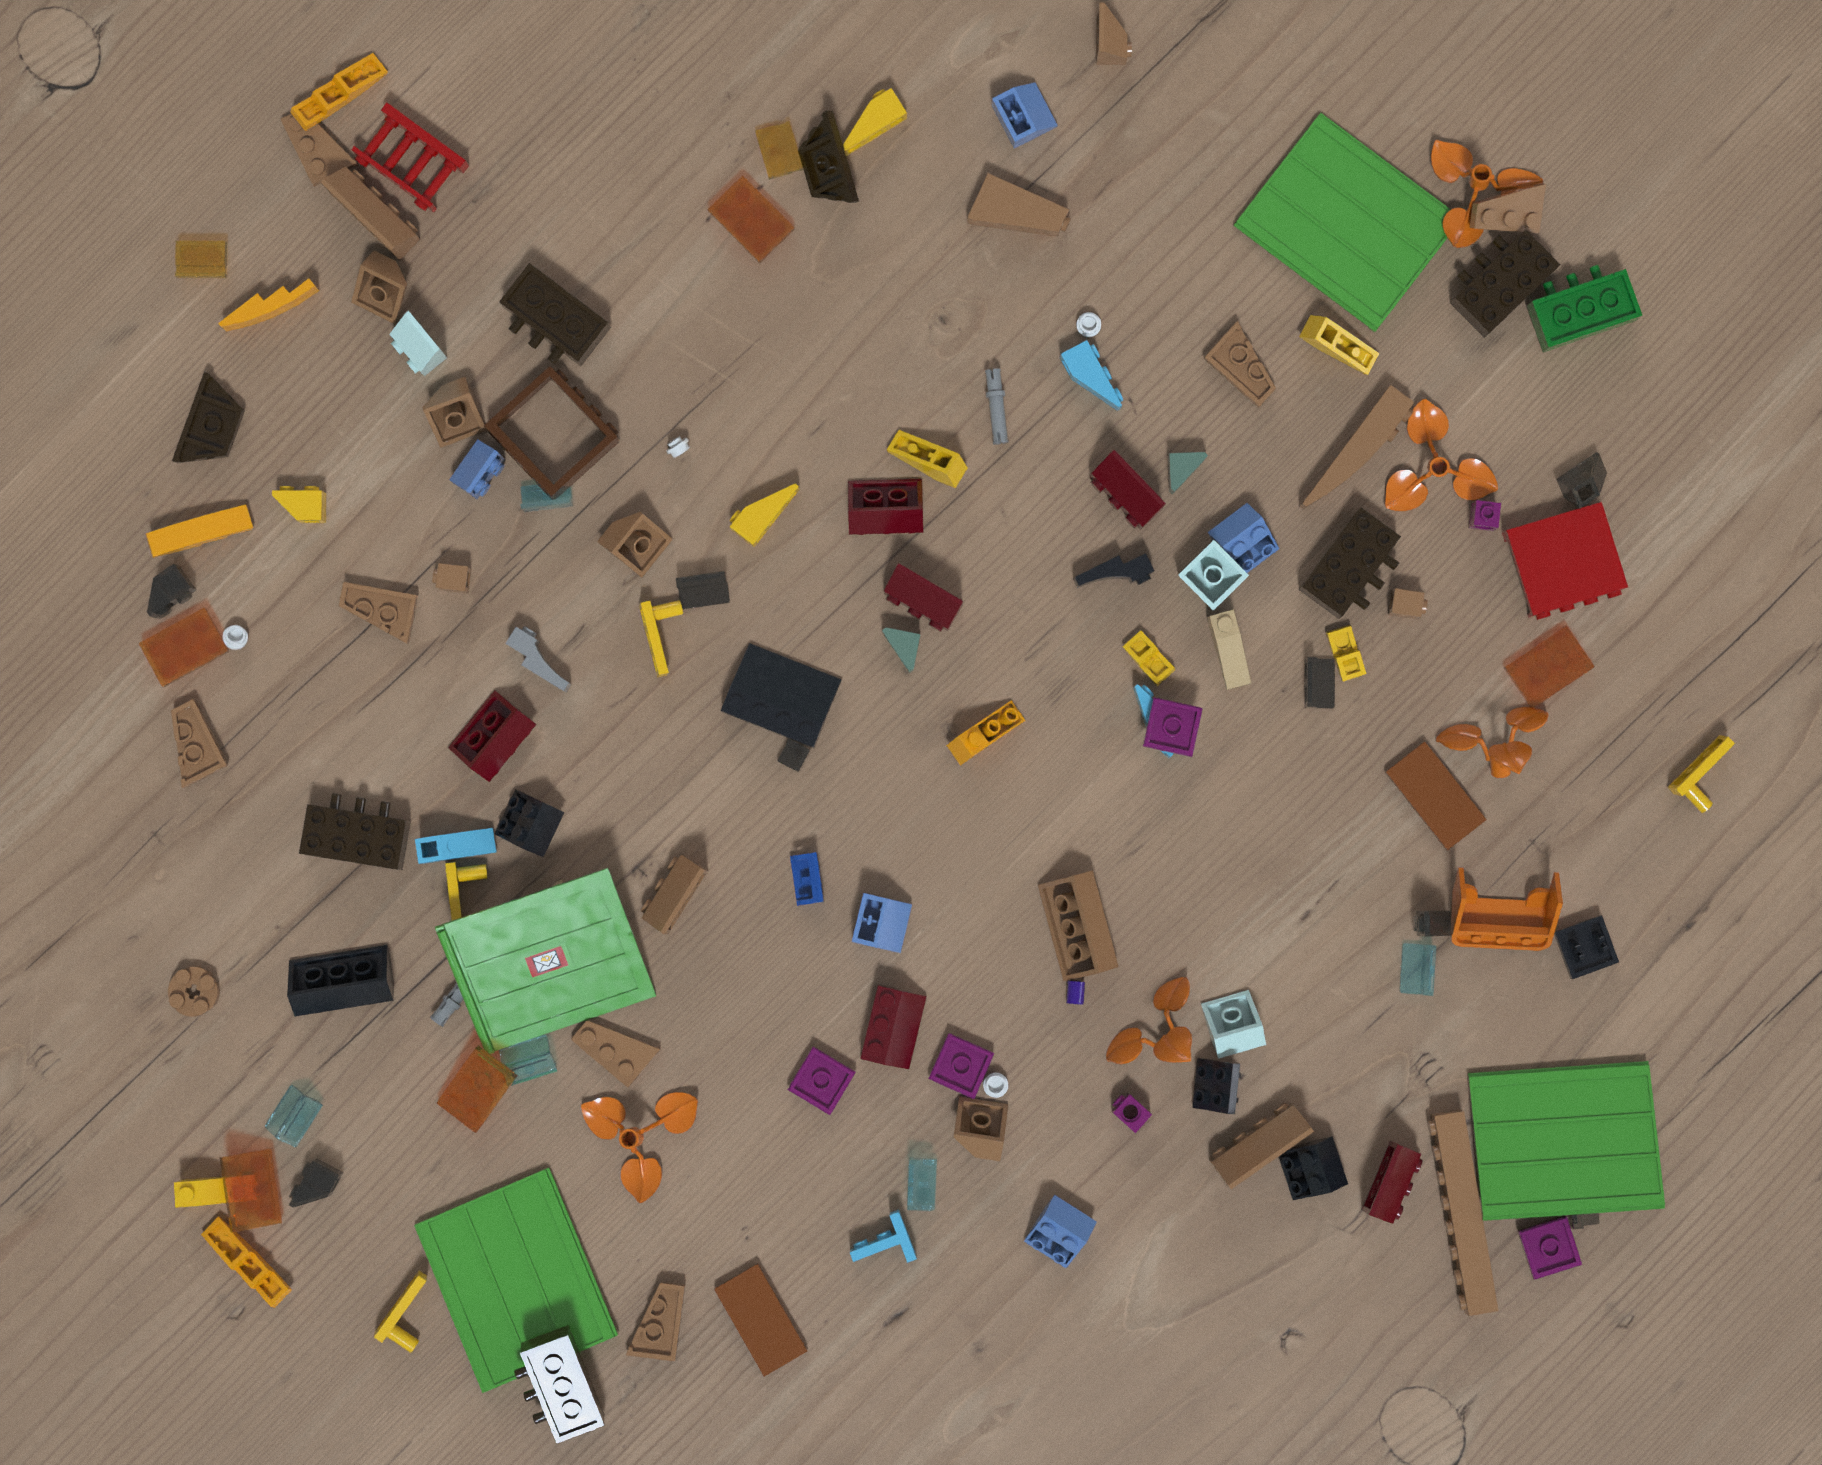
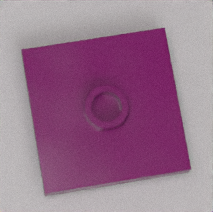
[1143,697,1203,757]
[928,1033,994,1099]
[787,1046,856,1115]
[1518,1216,1582,1280]

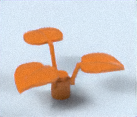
[1431,140,1543,248]
[1385,399,1498,511]
[1436,707,1549,778]
[1106,977,1192,1064]
[581,1092,698,1203]

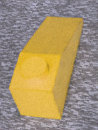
[843,88,907,156]
[1299,315,1379,375]
[886,430,968,488]
[730,484,800,547]
[174,1174,257,1208]

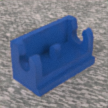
[790,852,824,906]

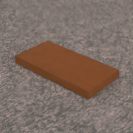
[1385,741,1487,850]
[714,1263,808,1377]

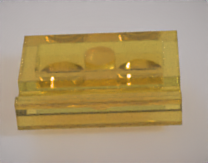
[755,121,803,180]
[175,241,227,278]

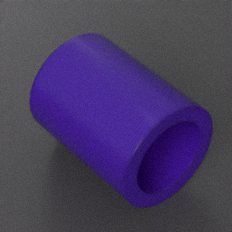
[1066,981,1085,1005]

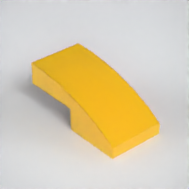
[1326,625,1366,682]
[1122,631,1175,686]

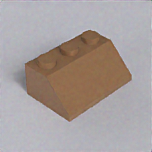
[641,855,708,935]

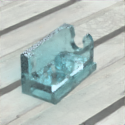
[907,1158,937,1211]

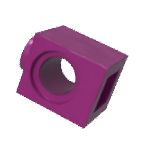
[1469,500,1501,531]
[1112,1093,1152,1133]

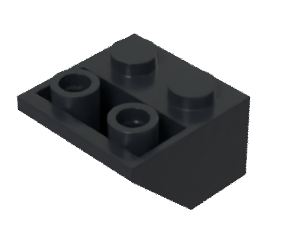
[495,789,565,858]
[1279,1136,1348,1200]

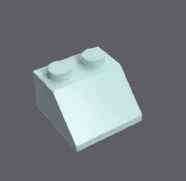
[390,311,447,376]
[1178,540,1249,610]
[1201,990,1266,1059]

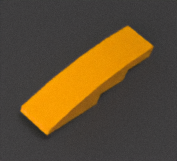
[290,53,388,131]
[218,278,320,332]
[145,505,253,558]
[201,1216,292,1308]

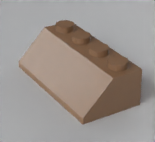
[320,167,420,261]
[1038,870,1119,981]
[1209,1103,1314,1189]

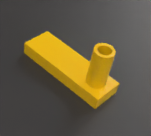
[639,600,683,678]
[1667,735,1735,813]
[445,862,487,921]
[374,1270,427,1353]

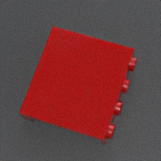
[1502,502,1628,620]

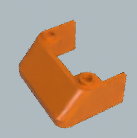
[1451,867,1563,951]

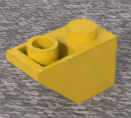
[272,486,326,523]

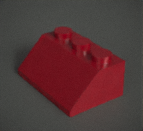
[1090,450,1166,530]
[848,479,924,535]
[884,563,963,632]
[448,690,536,782]
[860,985,927,1069]
[1362,1141,1423,1224]

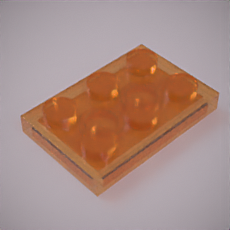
[707,175,795,264]
[139,608,230,687]
[1504,626,1595,708]
[437,1045,518,1133]
[219,1148,282,1233]

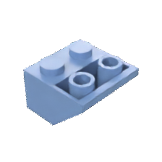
[991,83,1058,149]
[449,439,505,499]
[1208,503,1279,573]
[852,893,912,953]
[1024,1195,1097,1268]

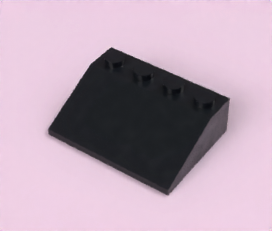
[721,644,842,749]

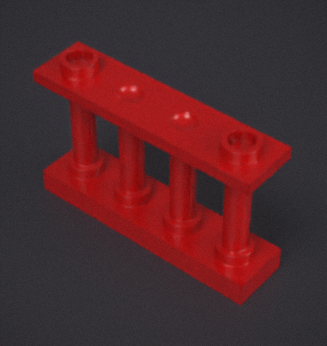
[351,102,469,213]

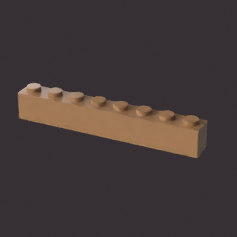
[1428,1109,1499,1316]

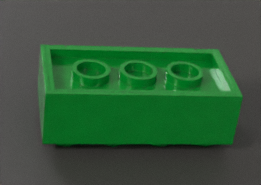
[1526,265,1643,353]

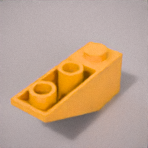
[946,700,1026,766]

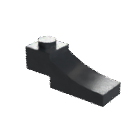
[1073,553,1155,588]

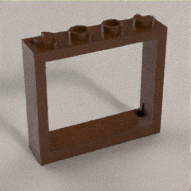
[484,366,619,502]

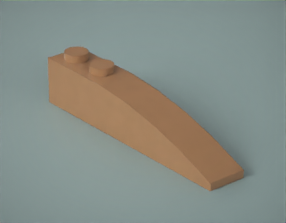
[1300,385,1415,510]

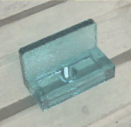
[520,482,573,512]
[1400,943,1436,996]
[499,1035,557,1086]
[265,1085,323,1147]

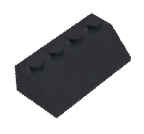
[287,945,394,1017]

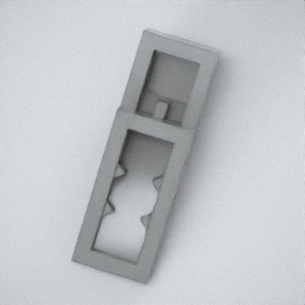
[505,626,571,692]

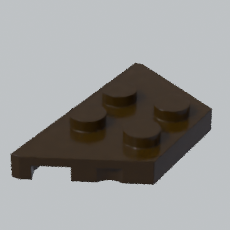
[798,111,859,203]
[172,372,245,463]

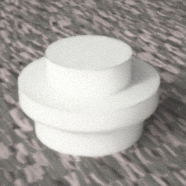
[1076,312,1101,337]
[666,436,690,458]
[223,625,248,650]
[983,1072,1008,1098]

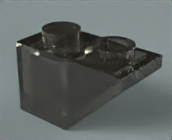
[1556,452,1607,509]
[147,564,196,619]
[1412,910,1451,937]
[289,1159,344,1208]

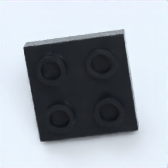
[1554,915,1619,979]
[1192,1058,1241,1114]

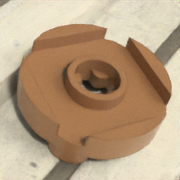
[168,967,220,1017]

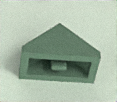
[1167,452,1208,495]
[882,627,921,673]

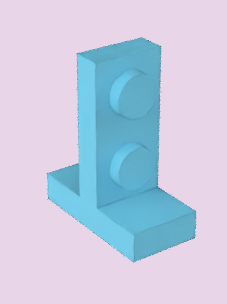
[850,1210,917,1263]

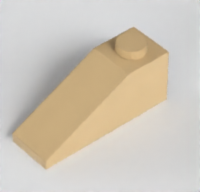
[1207,609,1251,690]

